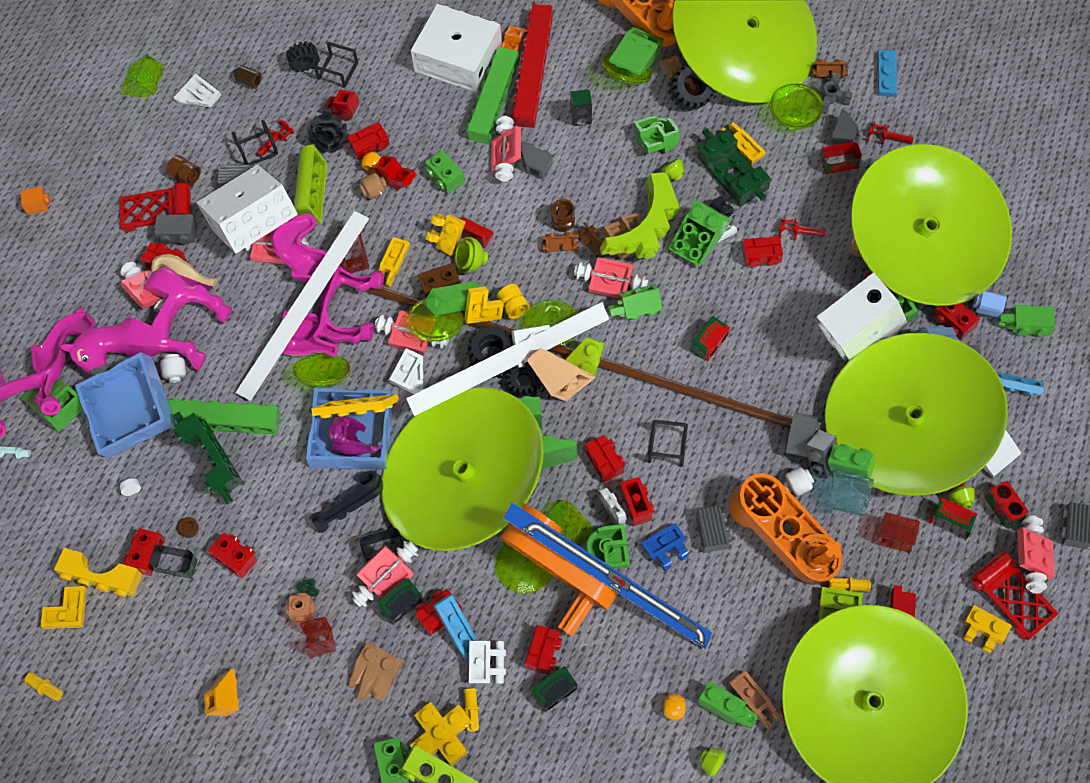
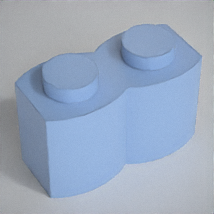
[972,291,1007,317]

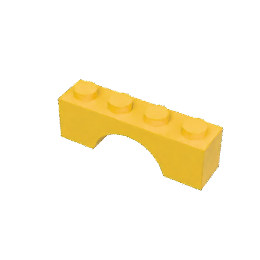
[54,548,142,598]

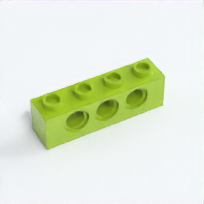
[400,745,479,783]

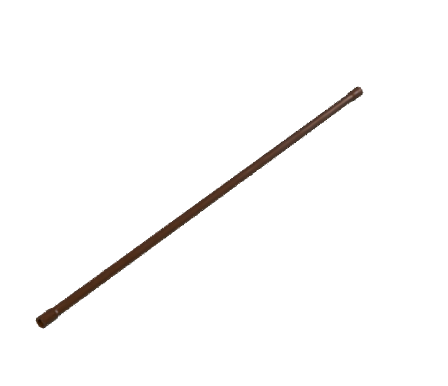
[342,284,827,434]

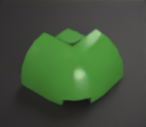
[634,115,681,153]
[587,524,630,569]

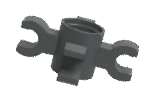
[809,72,853,113]

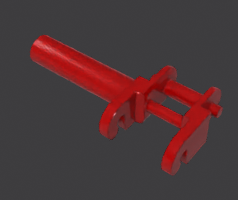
[257,119,294,158]
[867,121,914,144]
[779,217,826,240]

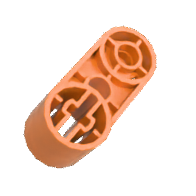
[598,0,677,47]
[728,473,843,585]
[499,503,619,637]

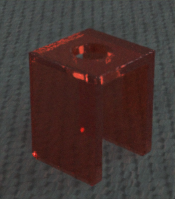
[343,233,370,273]
[876,512,920,553]
[300,617,337,658]

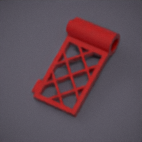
[120,183,191,232]
[971,551,1059,640]

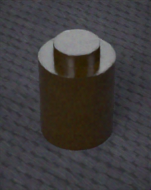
[234,65,262,88]

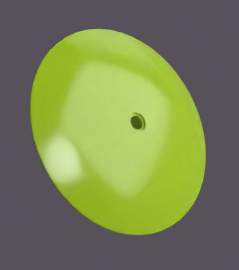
[673,0,817,103]
[851,144,1012,306]
[825,333,1008,496]
[382,388,544,551]
[782,605,968,783]

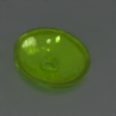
[601,54,653,85]
[770,84,823,130]
[407,298,464,341]
[524,299,578,346]
[293,354,351,388]
[495,543,553,594]

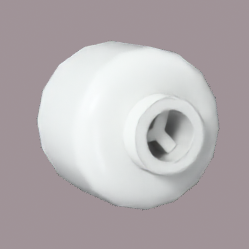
[160,354,186,383]
[783,467,814,496]

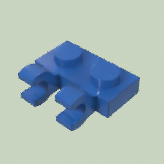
[641,523,689,571]

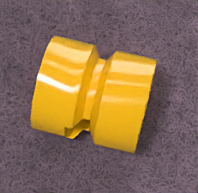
[497,284,530,319]

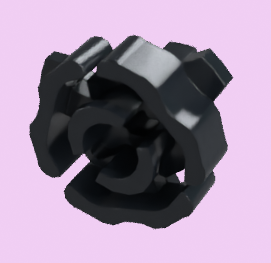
[308,108,349,153]

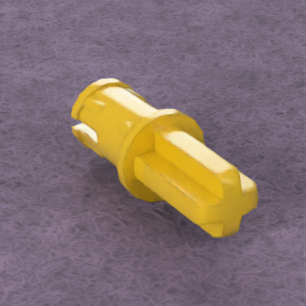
[828,577,871,593]
[24,672,63,701]
[463,688,480,732]

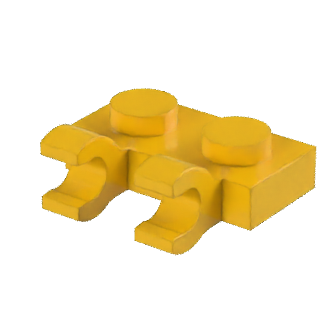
[425,214,466,256]
[963,605,1012,654]

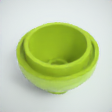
[455,237,488,274]

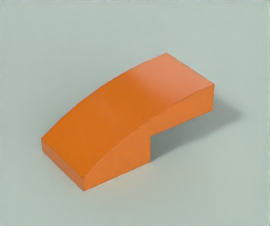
[501,25,525,52]

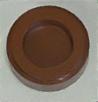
[178,517,199,538]

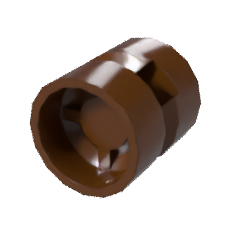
[166,155,201,187]
[551,199,575,232]

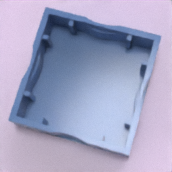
[75,352,176,458]
[306,388,393,470]

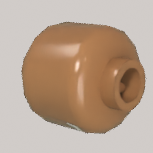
[359,173,387,199]

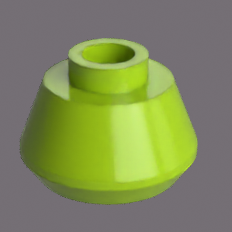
[661,158,685,181]
[948,485,975,509]
[699,748,726,777]

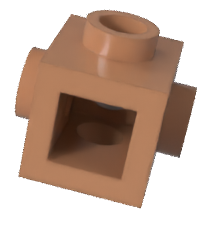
[286,593,316,624]

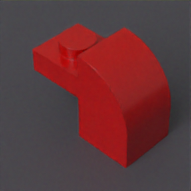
[324,89,360,121]
[373,155,417,190]

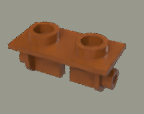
[812,59,849,78]
[542,232,579,253]

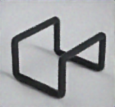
[314,42,358,87]
[231,120,278,165]
[648,420,688,467]

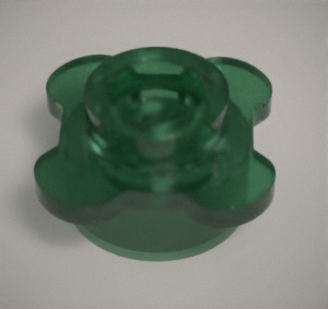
[296,578,319,597]

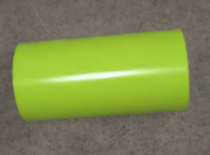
[294,144,328,224]

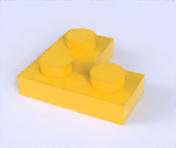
[464,287,504,324]
[41,586,87,629]

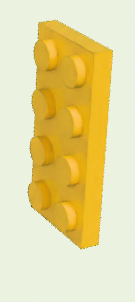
[311,394,399,418]

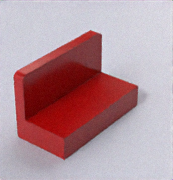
[461,216,494,248]
[890,585,916,617]

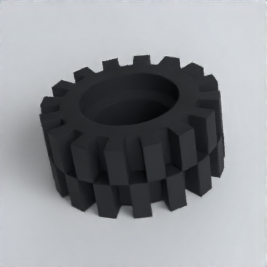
[286,41,320,73]
[506,362,541,398]

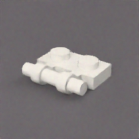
[468,641,506,683]

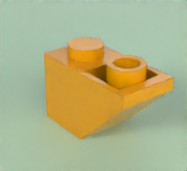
[204,669,239,716]

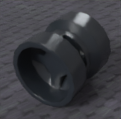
[709,196,734,217]

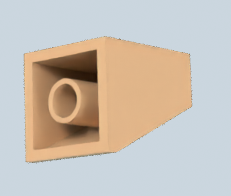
[527,348,595,401]

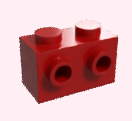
[933,303,980,340]
[620,477,655,526]
[124,528,165,576]
[208,532,258,579]

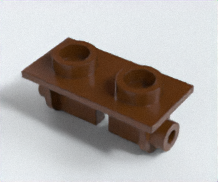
[578,222,605,258]

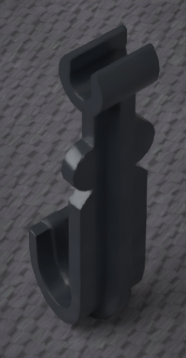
[310,471,383,533]

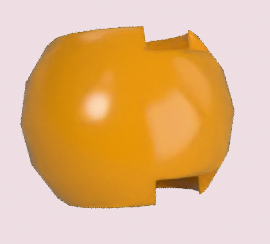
[361,152,381,174]
[663,693,686,721]

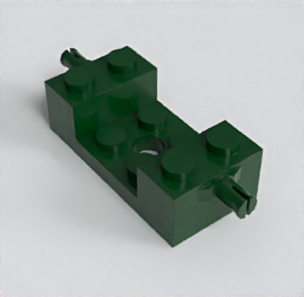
[697,128,771,207]
[173,412,244,505]

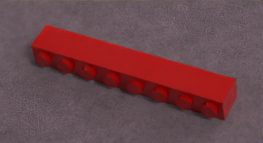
[511,4,553,128]

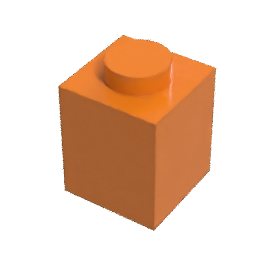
[20,186,51,215]

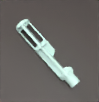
[0,446,31,459]

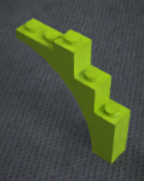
[600,172,680,259]

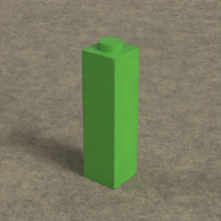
[424,281,481,316]

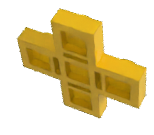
[410,702,473,766]

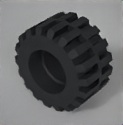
[668,65,716,111]
[467,325,513,377]

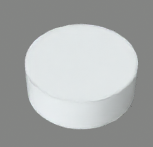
[119,478,141,496]

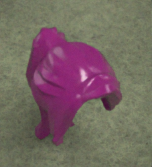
[328,416,383,457]

